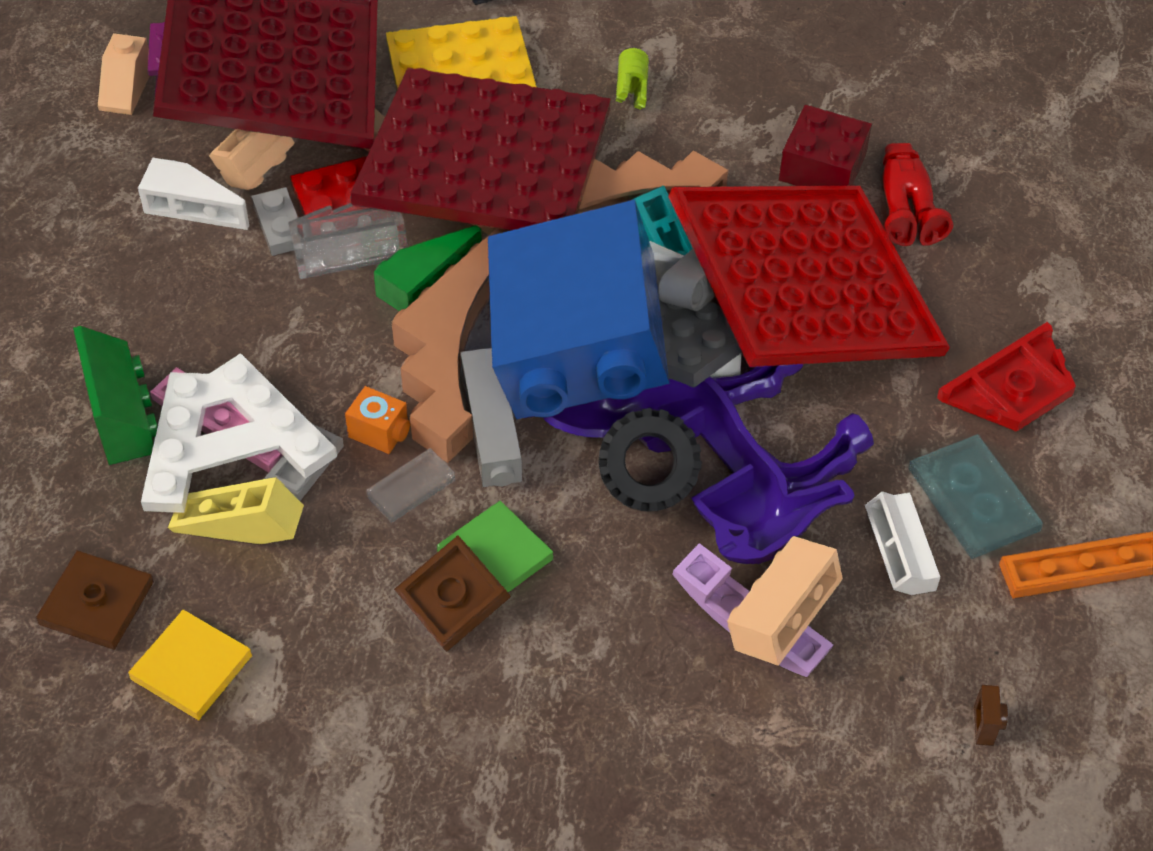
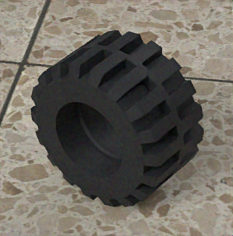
[598,408,702,512]

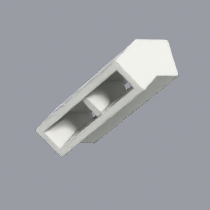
[865,491,940,595]

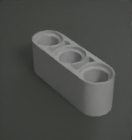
[658,249,715,311]

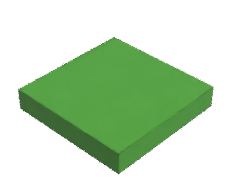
[437,501,553,592]

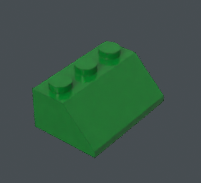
[73,326,158,465]

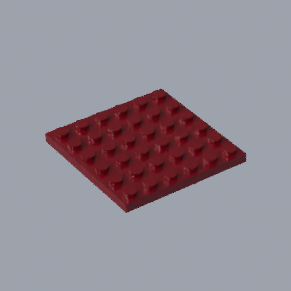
[153,0,378,149]
[351,68,611,230]

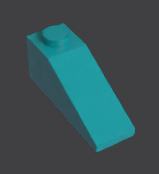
[632,186,693,256]

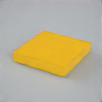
[128,610,252,721]

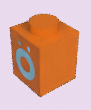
[345,386,410,454]

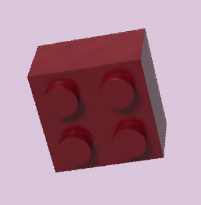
[778,104,872,186]

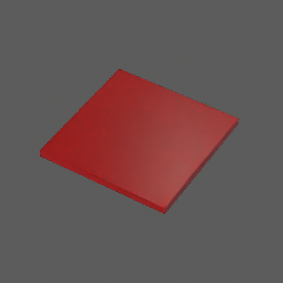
[668,186,950,367]

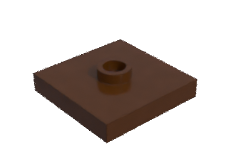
[394,535,511,652]
[36,550,154,650]

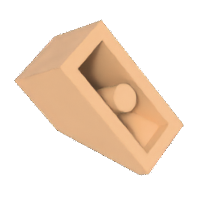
[98,33,149,115]

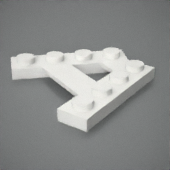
[141,353,337,513]

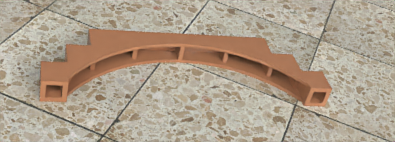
[392,150,728,463]

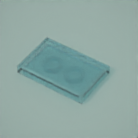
[908,434,1043,559]

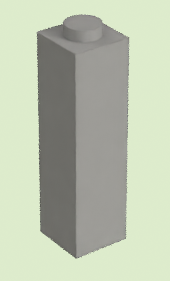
[461,348,522,487]

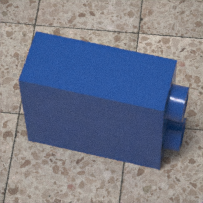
[488,199,669,419]

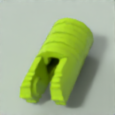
[616,48,649,110]

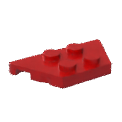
[937,322,1076,432]

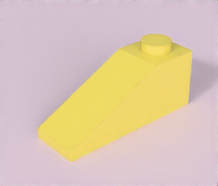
[168,477,304,544]

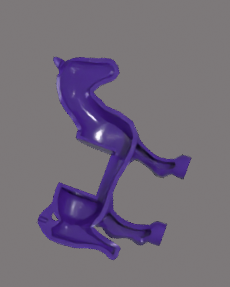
[525,364,874,564]

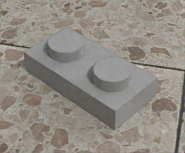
[251,187,307,256]

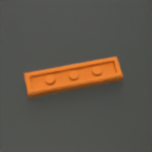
[999,531,1153,599]

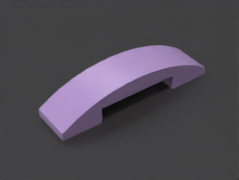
[673,543,833,677]

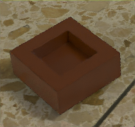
[974,685,1008,746]

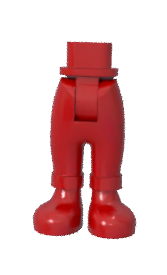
[882,143,954,246]

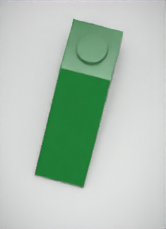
[374,225,482,311]

